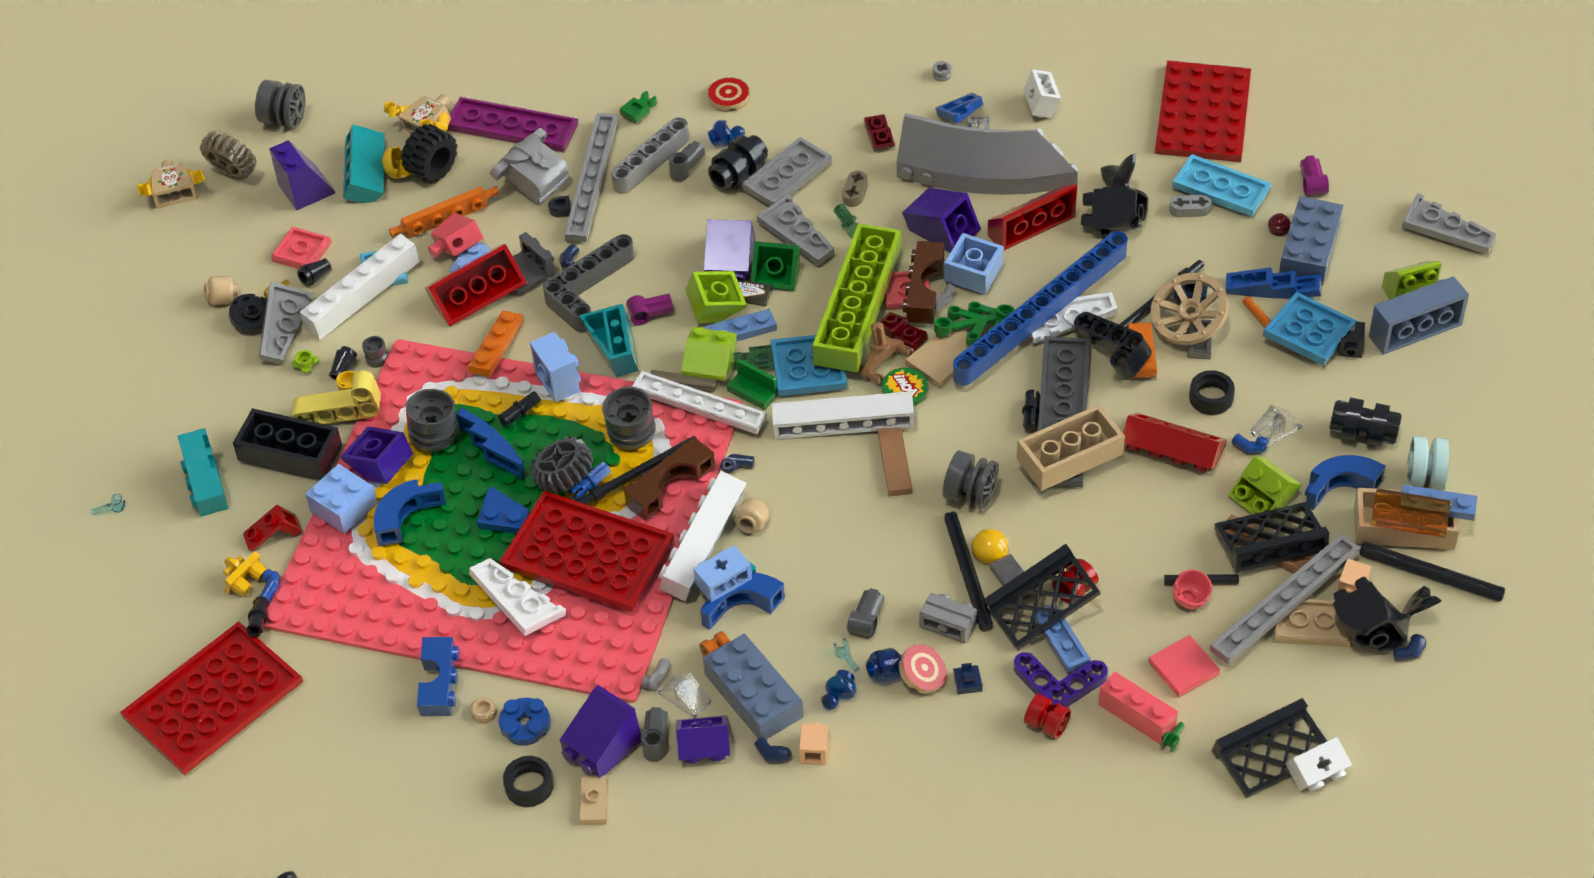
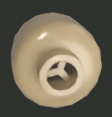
[204,276,238,305]
[734,498,769,534]

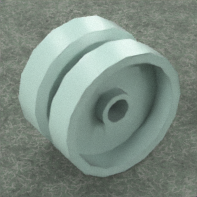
[1407,436,1449,491]

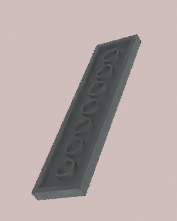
[1035,336,1090,488]

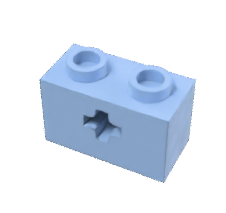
[693,545,752,602]

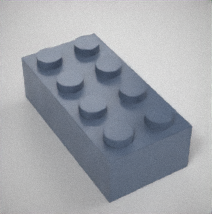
[1279,196,1343,285]
[1368,276,1469,355]
[703,633,803,740]

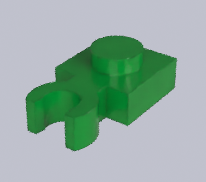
[620,91,657,124]

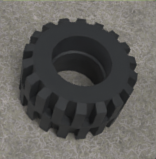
[401,124,458,184]

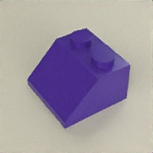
[340,426,413,484]
[676,715,730,763]

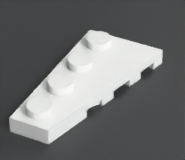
[1030,292,1117,345]
[469,558,566,636]

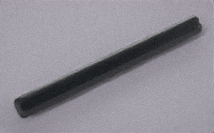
[944,511,993,631]
[1360,542,1505,601]

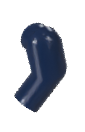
[559,244,579,269]
[1393,634,1426,661]
[754,737,791,763]

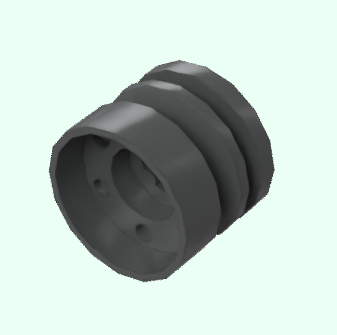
[255,79,305,128]
[602,387,656,450]
[406,389,457,452]
[943,450,999,510]

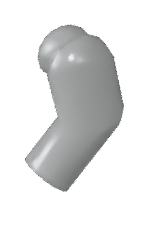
[641,658,671,691]

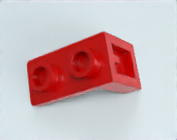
[243,505,302,551]

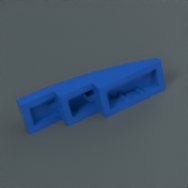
[1226,267,1322,298]
[456,408,525,479]

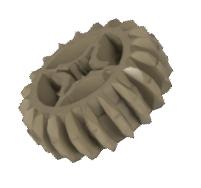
[199,131,257,179]

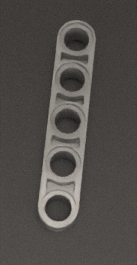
[611,117,689,194]

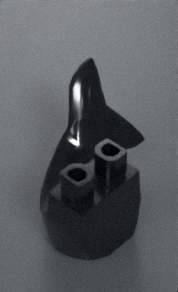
[1081,154,1149,232]
[1333,576,1442,652]

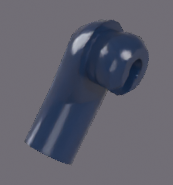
[720,454,755,473]

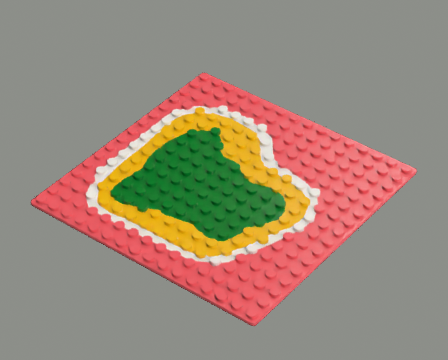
[263,339,743,703]

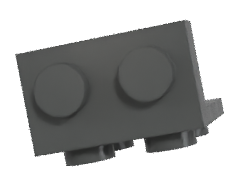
[513,232,555,294]

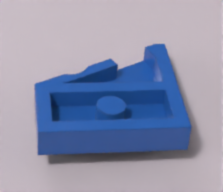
[936,93,983,123]
[477,487,530,534]

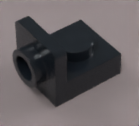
[1338,321,1365,358]

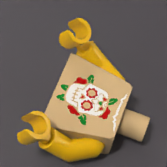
[384,94,451,133]
[137,160,206,209]

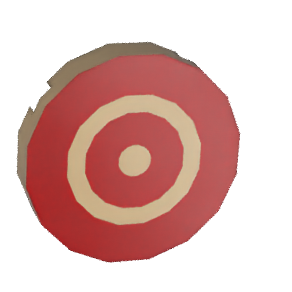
[708,77,749,111]
[899,644,947,694]

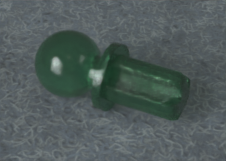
[834,204,858,238]

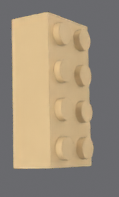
[1017,404,1125,491]
[1354,488,1459,549]

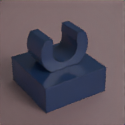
[953,663,983,695]

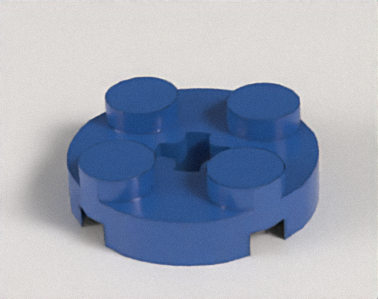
[499,698,550,746]

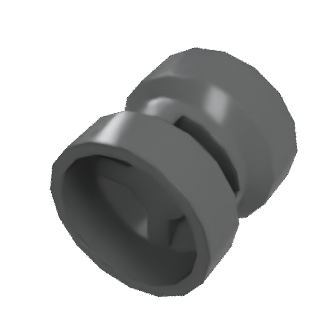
[362,336,388,368]

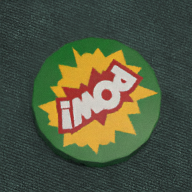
[882,367,928,406]

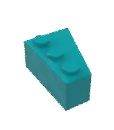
[579,303,638,377]
[177,428,229,517]

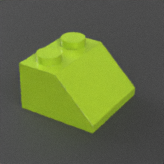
[685,271,747,324]
[681,327,737,381]

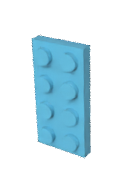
[1172,154,1271,217]

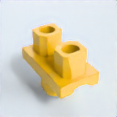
[223,551,266,597]

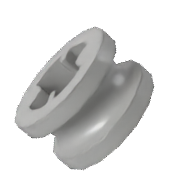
[933,61,951,81]

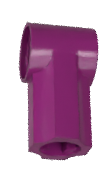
[1300,155,1329,196]
[626,294,674,325]

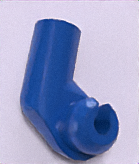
[1232,433,1269,454]
[260,569,280,603]

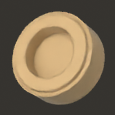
[470,698,497,724]

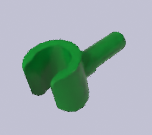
[1160,722,1184,752]

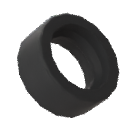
[1189,370,1235,415]
[503,756,553,807]

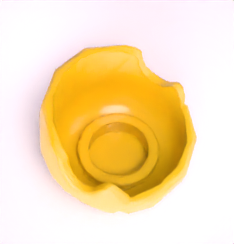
[382,146,412,179]
[972,529,1008,565]

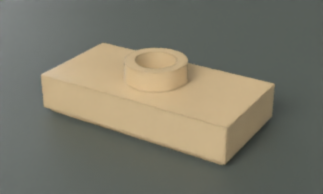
[580,775,608,825]

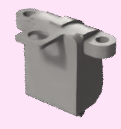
[490,128,569,205]

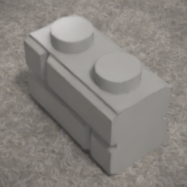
[919,593,977,643]

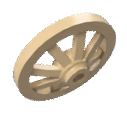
[1151,273,1229,345]

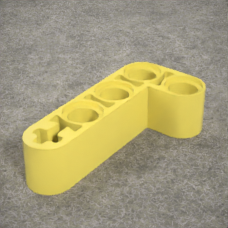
[291,371,381,424]

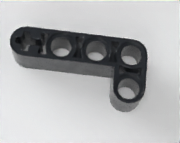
[1074,312,1152,380]

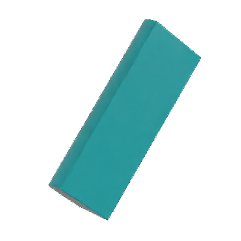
[343,124,385,203]

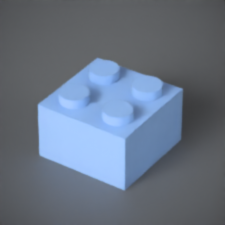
[944,233,1004,294]
[530,332,581,403]
[305,464,377,534]

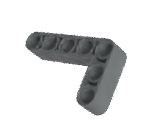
[543,234,634,333]

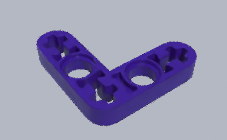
[1014,652,1108,707]

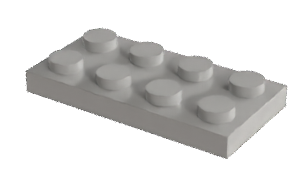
[742,137,832,206]

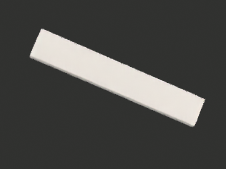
[632,371,767,434]

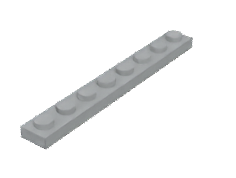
[564,113,618,242]
[1209,534,1360,665]

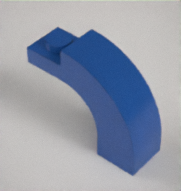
[1305,455,1386,510]
[374,479,446,546]
[700,572,785,630]

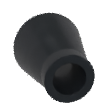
[297,258,331,286]
[329,346,357,380]

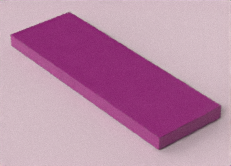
[447,97,579,152]

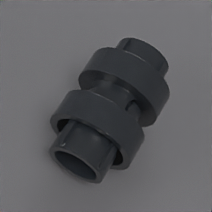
[708,135,768,190]
[1329,397,1402,447]

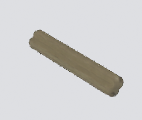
[650,370,717,392]

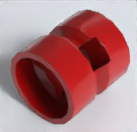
[1052,559,1099,604]
[1024,693,1072,739]

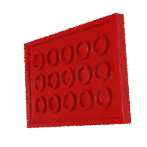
[1155,60,1251,162]
[499,491,674,612]
[120,621,303,776]

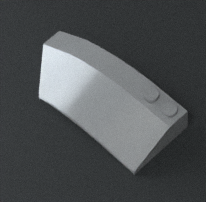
[897,113,1079,195]

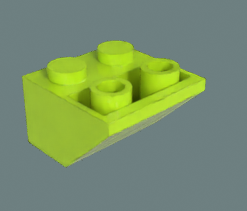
[1382,261,1442,300]
[1228,456,1302,514]

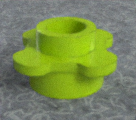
[291,350,319,373]

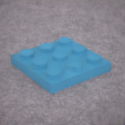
[1263,292,1357,366]
[770,335,847,397]

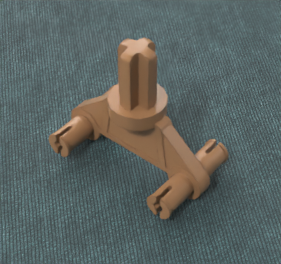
[858,322,914,384]

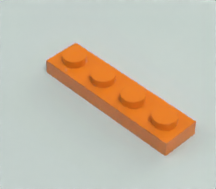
[468,310,524,377]

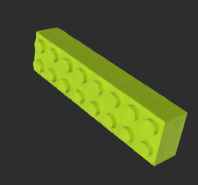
[812,223,901,373]

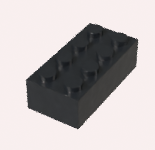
[233,408,342,480]

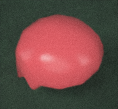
[1173,569,1212,610]

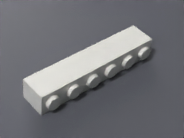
[300,234,420,340]
[772,391,915,440]
[658,471,747,601]

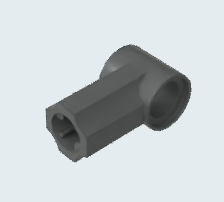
[669,141,705,181]
[847,588,884,638]
[641,707,668,762]

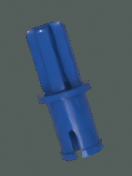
[568,462,611,500]

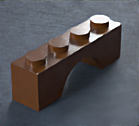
[903,241,944,324]
[624,437,715,521]

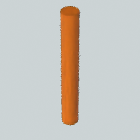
[1242,296,1283,347]

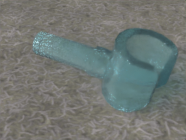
[91,494,125,515]
[834,638,859,672]

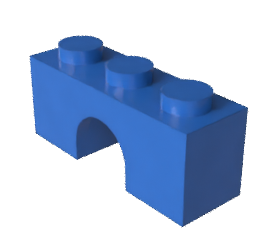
[417,637,460,716]

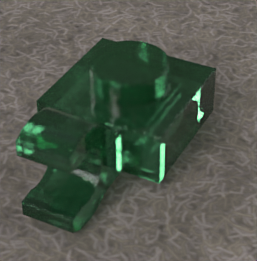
[733,345,774,371]

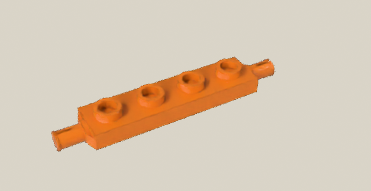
[388,186,499,239]

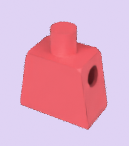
[428,213,484,258]

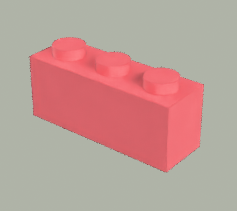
[1098,671,1178,744]

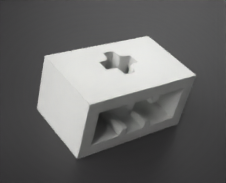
[1023,69,1061,118]
[1285,737,1352,792]

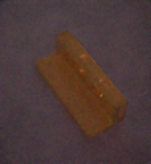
[1370,489,1452,538]

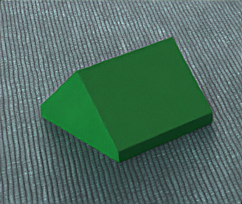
[751,241,800,290]

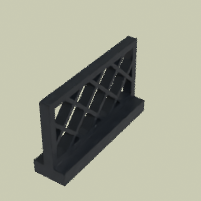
[1214,502,1330,573]
[984,544,1101,650]
[1212,698,1327,798]

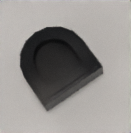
[548,195,571,217]

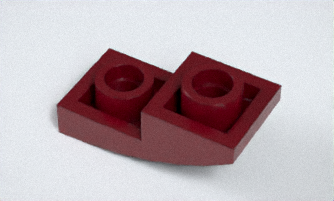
[864,114,895,151]
[880,312,928,351]

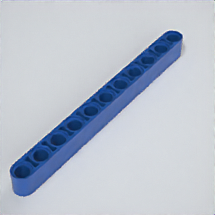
[953,231,1128,386]

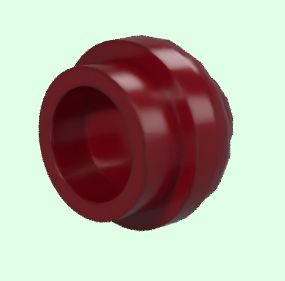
[1268,213,1291,236]

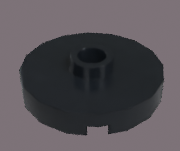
[228,293,267,334]

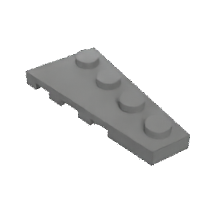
[1402,193,1496,255]
[757,194,834,266]
[258,282,314,365]

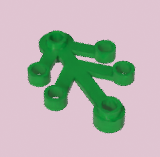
[934,301,1015,346]

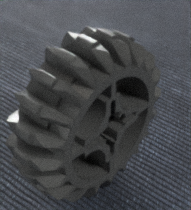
[530,437,594,494]

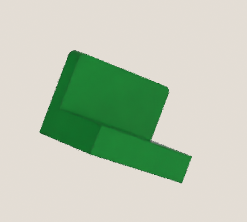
[727,359,778,411]

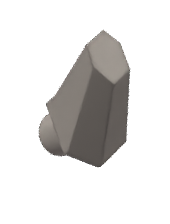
[936,283,956,313]

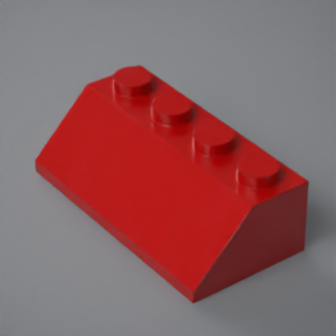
[987,184,1077,250]
[424,244,527,326]
[1123,413,1227,472]

